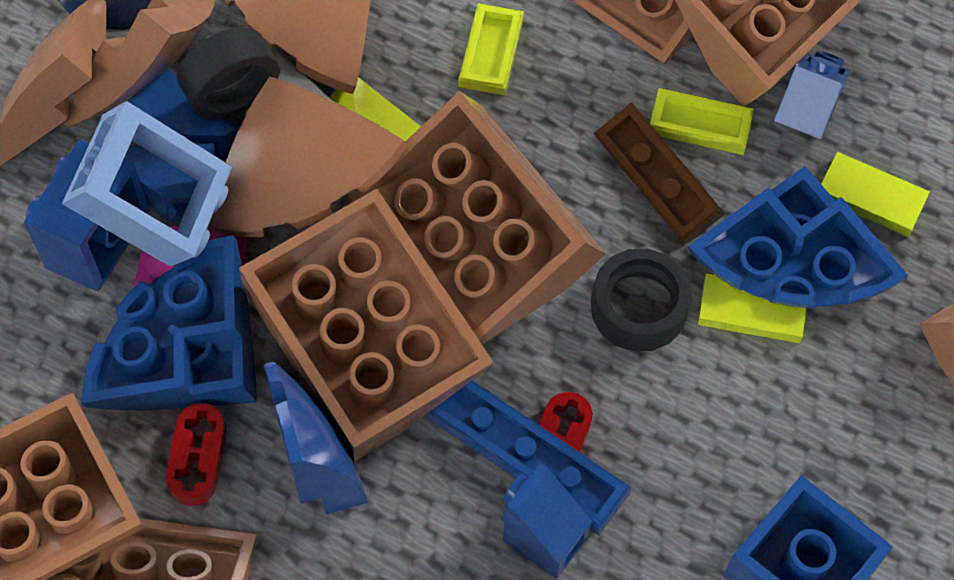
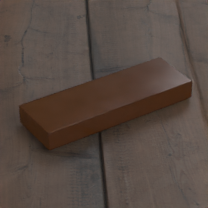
[593,102,725,244]

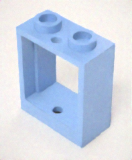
[62,101,232,266]

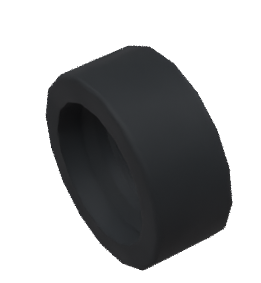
[176,27,281,120]
[591,248,692,352]

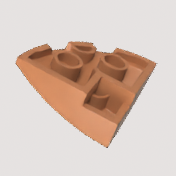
[0,0,106,166]
[63,0,215,127]
[224,0,370,94]
[210,76,408,237]

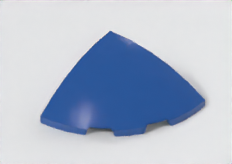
[687,166,909,308]
[81,235,257,411]
[263,361,368,514]

